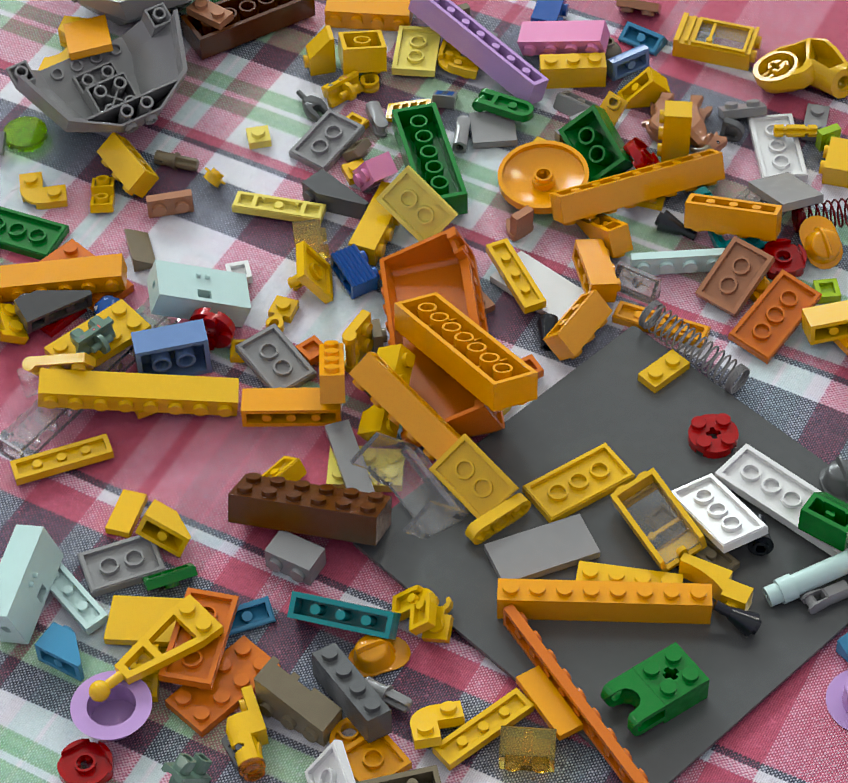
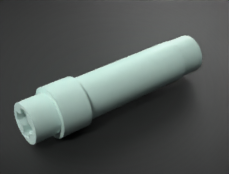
[762,550,848,607]

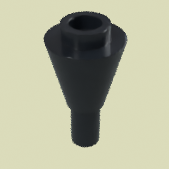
[655,210,698,241]
[748,514,774,556]
[712,600,762,637]

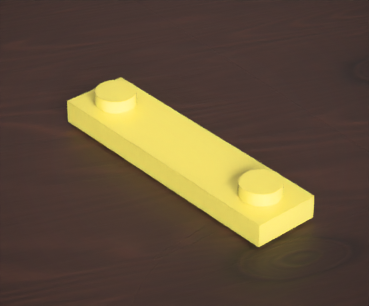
[232,191,327,226]

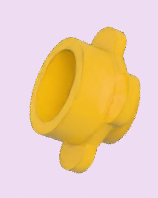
[203,167,226,188]

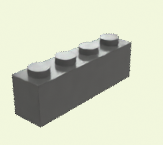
[311,642,392,744]

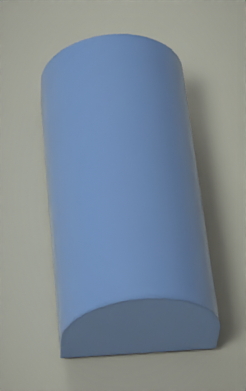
[606,44,650,81]

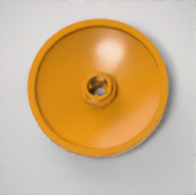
[498,140,589,214]

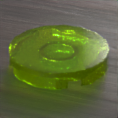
[3,116,48,152]

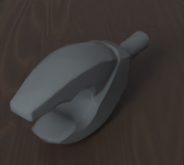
[296,90,328,122]

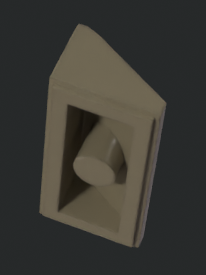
[124,229,156,272]

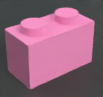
[353,151,398,192]

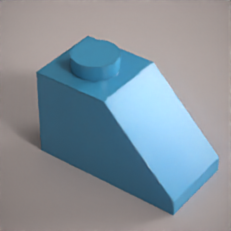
[34,622,84,682]

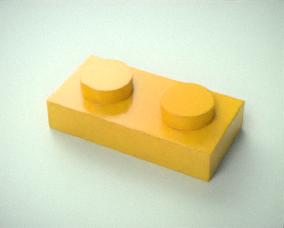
[638,349,690,393]

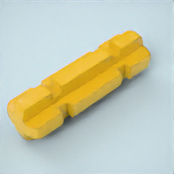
[773,124,818,137]

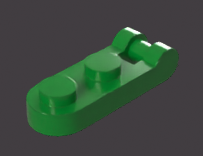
[472,88,534,122]

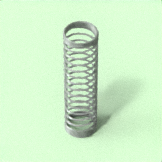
[638,300,750,394]

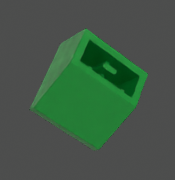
[798,492,848,552]

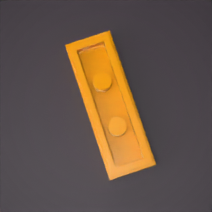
[516,665,583,741]

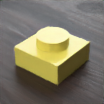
[246,125,272,150]

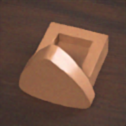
[506,205,534,241]

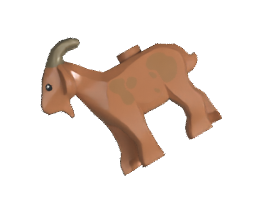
[642,92,728,153]

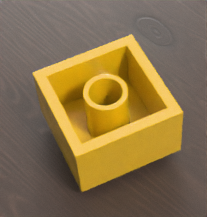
[338,30,387,74]

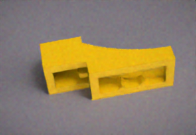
[678,553,754,611]

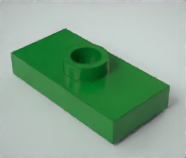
[142,563,198,591]

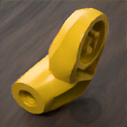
[753,38,848,99]

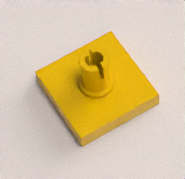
[287,240,333,304]

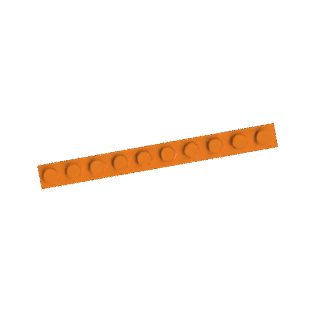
[503,604,648,783]

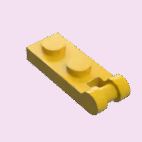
[22,352,96,376]

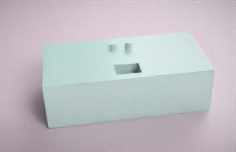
[147,260,251,328]
[0,524,64,644]

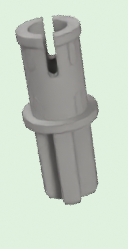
[365,676,413,713]

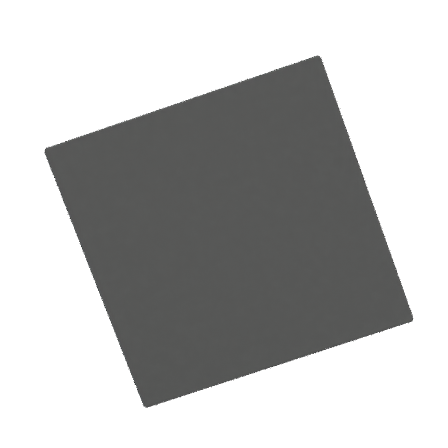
[353,326,848,783]

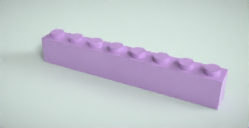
[408,0,549,104]

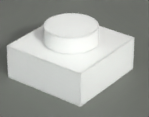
[225,260,253,284]

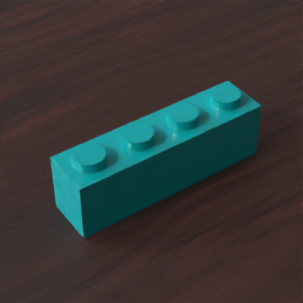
[287,591,401,640]

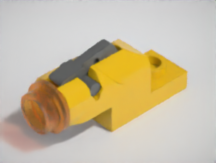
[221,685,269,781]

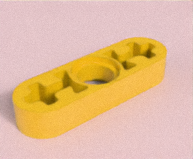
[465,493,531,545]

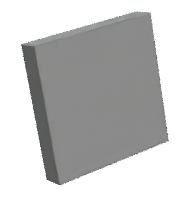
[469,111,518,149]

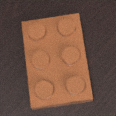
[695,236,775,318]

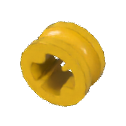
[360,72,380,94]

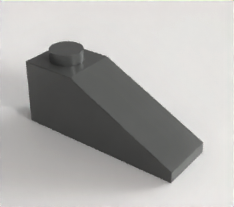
[302,169,369,220]
[14,290,92,334]

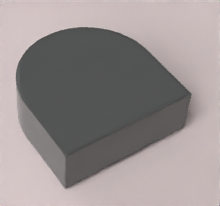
[720,116,745,142]

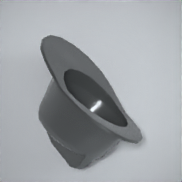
[819,456,848,503]

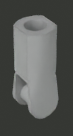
[365,101,388,138]
[452,115,470,153]
[801,579,848,614]

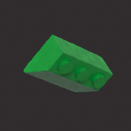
[558,104,634,182]

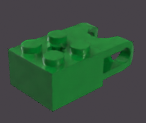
[601,642,710,736]

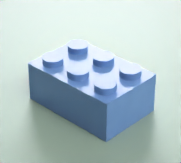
[131,319,212,376]

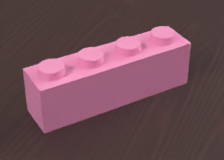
[517,20,610,56]

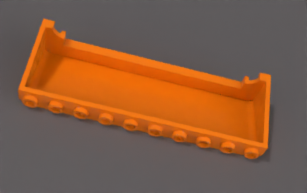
[378,226,505,448]

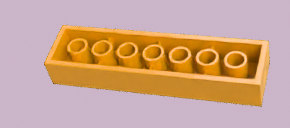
[394,292,538,412]

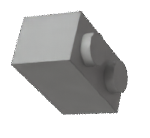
[264,530,326,586]

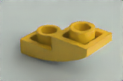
[90,175,115,213]

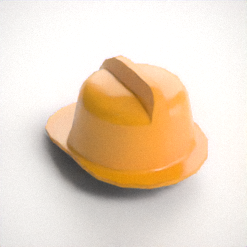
[799,215,843,269]
[348,635,411,677]

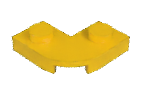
[437,39,479,80]
[19,172,68,210]
[392,585,437,636]
[410,701,465,750]

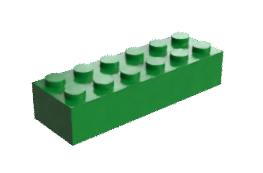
[392,102,468,215]

